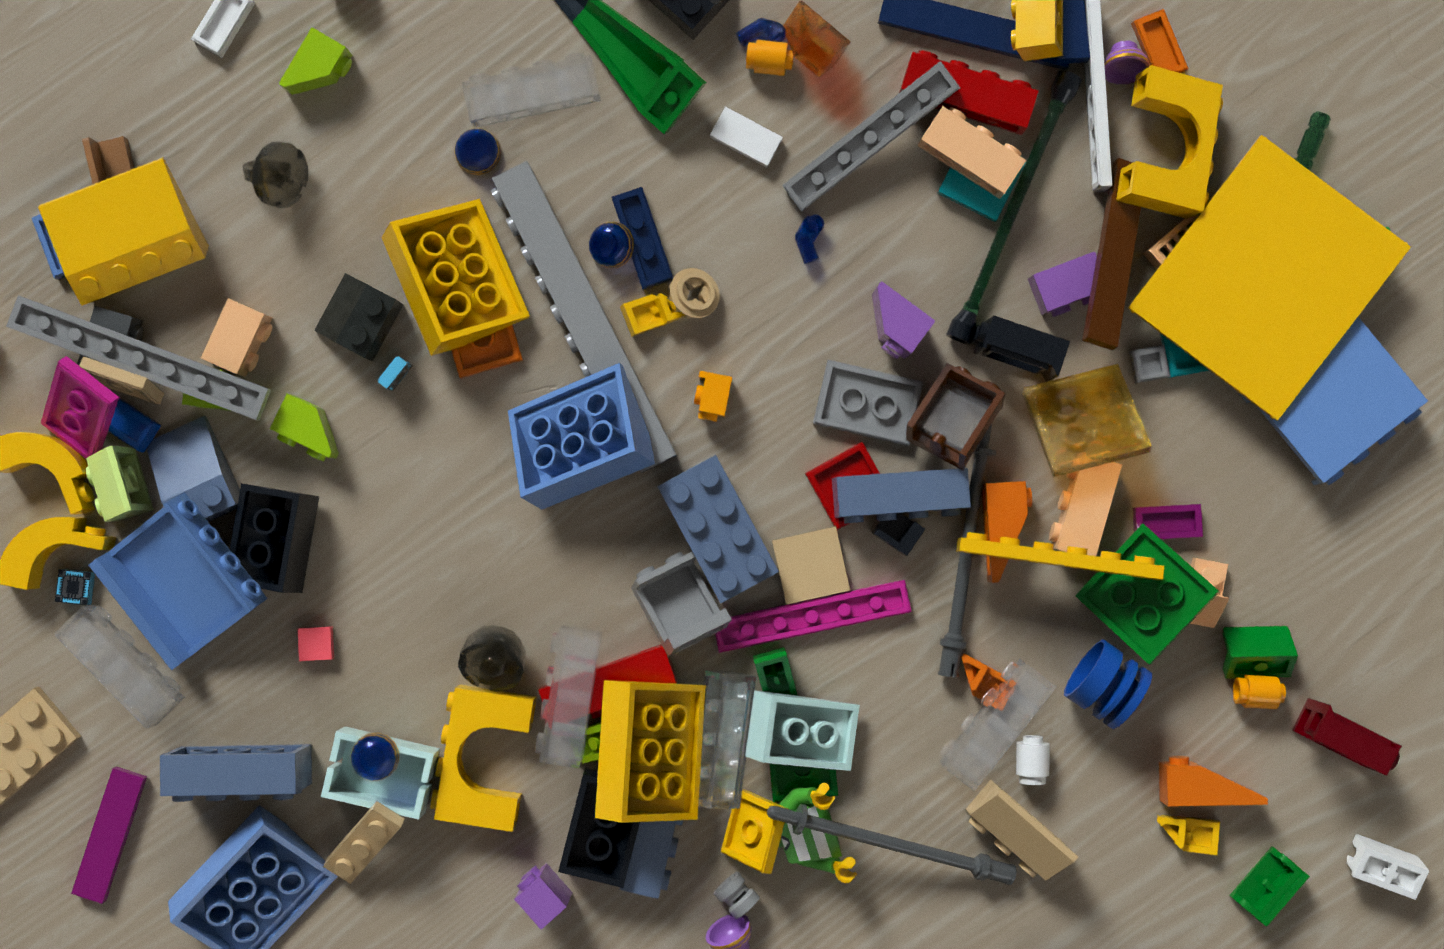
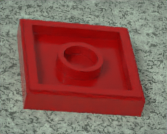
[805,442,880,530]

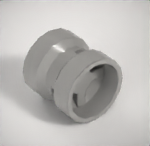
[714,872,760,919]

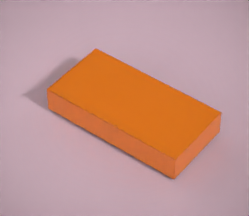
[1131,9,1189,73]

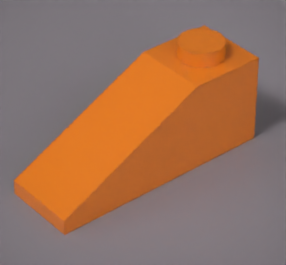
[982,481,1032,583]
[1159,756,1268,806]

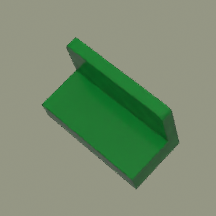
[1222,626,1298,679]

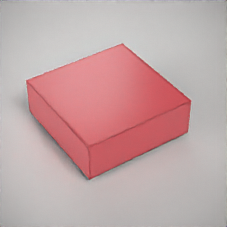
[297,626,334,661]

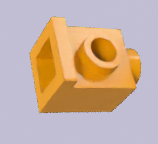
[694,371,732,422]

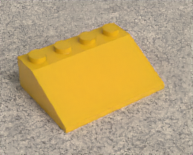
[38,157,209,306]
[381,199,530,356]
[595,680,706,823]

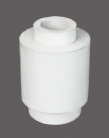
[1016,735,1050,785]

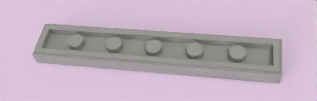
[782,61,960,211]

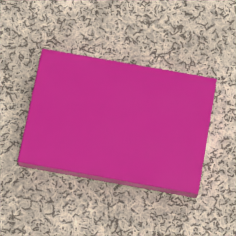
[41,356,119,459]

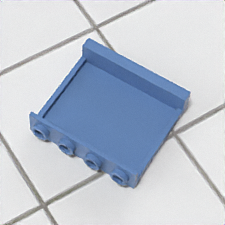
[1239,317,1428,485]
[88,492,268,670]

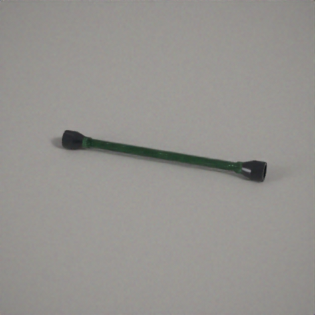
[946,70,1082,345]

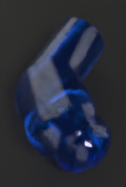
[736,18,786,47]
[795,214,825,264]

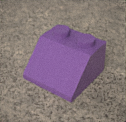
[872,281,935,359]

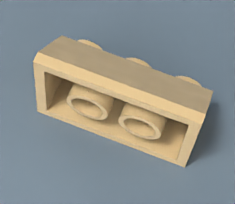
[966,780,1078,881]

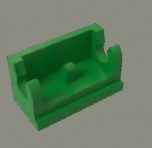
[1229,846,1310,927]

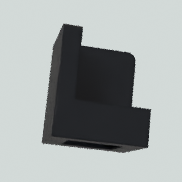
[872,513,925,556]

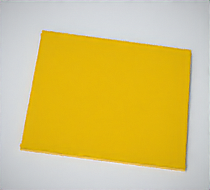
[1128,135,1411,421]

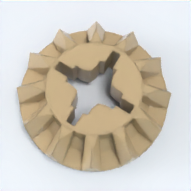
[668,268,720,320]

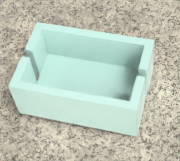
[321,727,440,820]

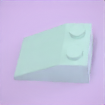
[745,690,860,771]

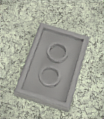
[813,360,924,446]

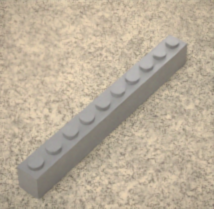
[491,161,677,473]

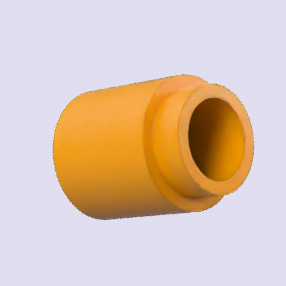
[746,40,794,76]
[1233,675,1286,709]

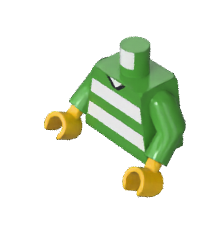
[778,783,857,883]

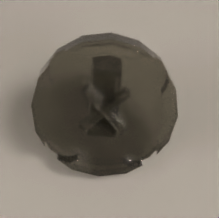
[242,141,308,209]

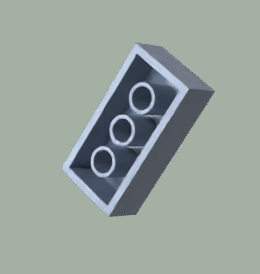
[657,455,779,604]
[160,744,312,802]

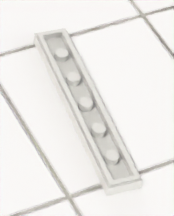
[1084,0,1112,192]

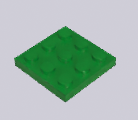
[1075,523,1220,665]

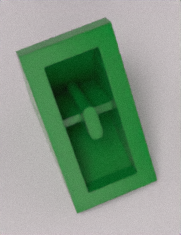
[753,647,798,696]

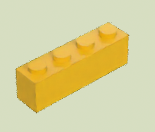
[1011,0,1063,61]

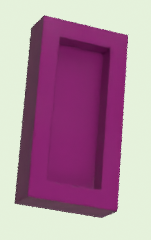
[1133,504,1203,539]

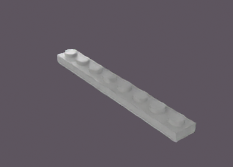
[6,295,271,421]

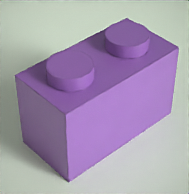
[1028,251,1097,317]
[514,863,573,930]

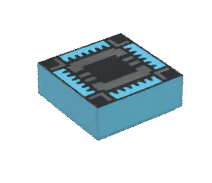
[378,356,413,391]
[55,569,95,605]

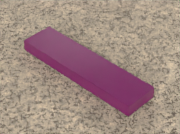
[71,766,147,904]

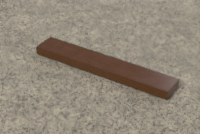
[1082,158,1141,350]

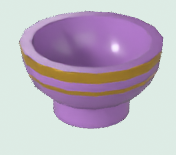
[1104,41,1150,84]
[705,914,752,949]

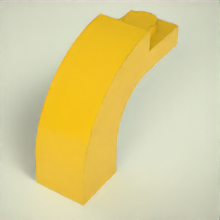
[0,432,95,514]
[0,517,116,590]

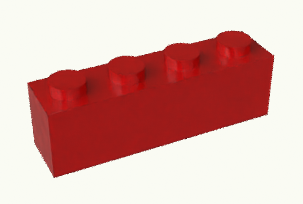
[899,50,1039,135]
[538,644,677,730]

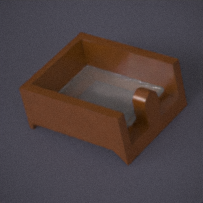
[906,363,1005,471]

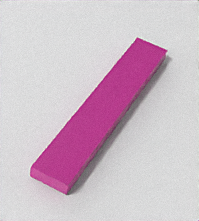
[715,580,912,653]

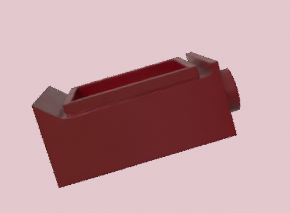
[1292,698,1402,776]

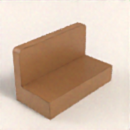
[82,136,134,184]

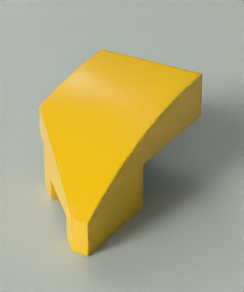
[620,293,687,337]
[1157,815,1220,855]

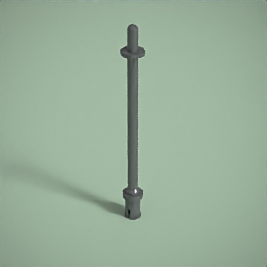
[938,421,997,678]
[767,804,1017,885]

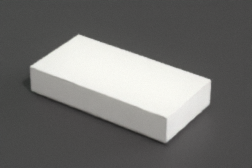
[191,0,255,58]
[710,107,783,168]

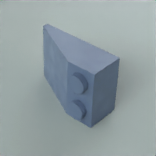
[147,416,240,522]

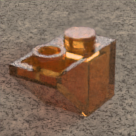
[782,0,851,77]

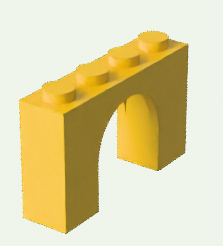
[1116,65,1223,219]
[430,684,537,832]

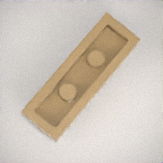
[323,801,405,884]

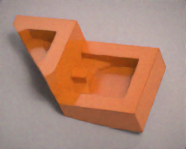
[961,653,1017,711]

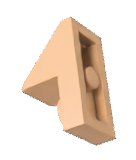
[1190,558,1229,628]

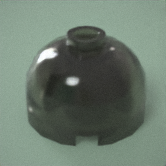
[458,625,526,691]

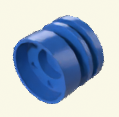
[1064,639,1152,729]

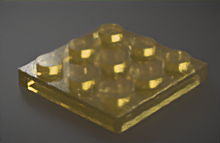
[1022,364,1152,477]

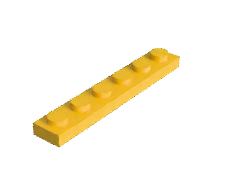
[956,532,1164,580]

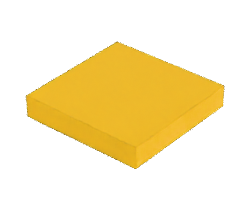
[721,788,788,874]

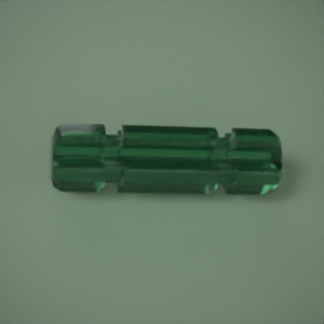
[1294,111,1331,171]

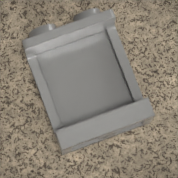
[631,552,732,657]

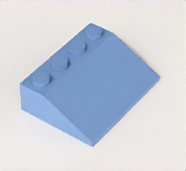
[508,363,655,510]
[168,805,338,949]

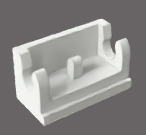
[1347,834,1429,900]

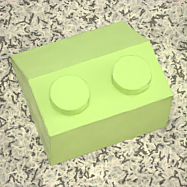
[86,445,153,522]

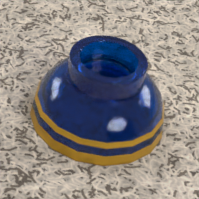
[454,128,501,175]
[589,221,634,269]
[350,733,399,781]

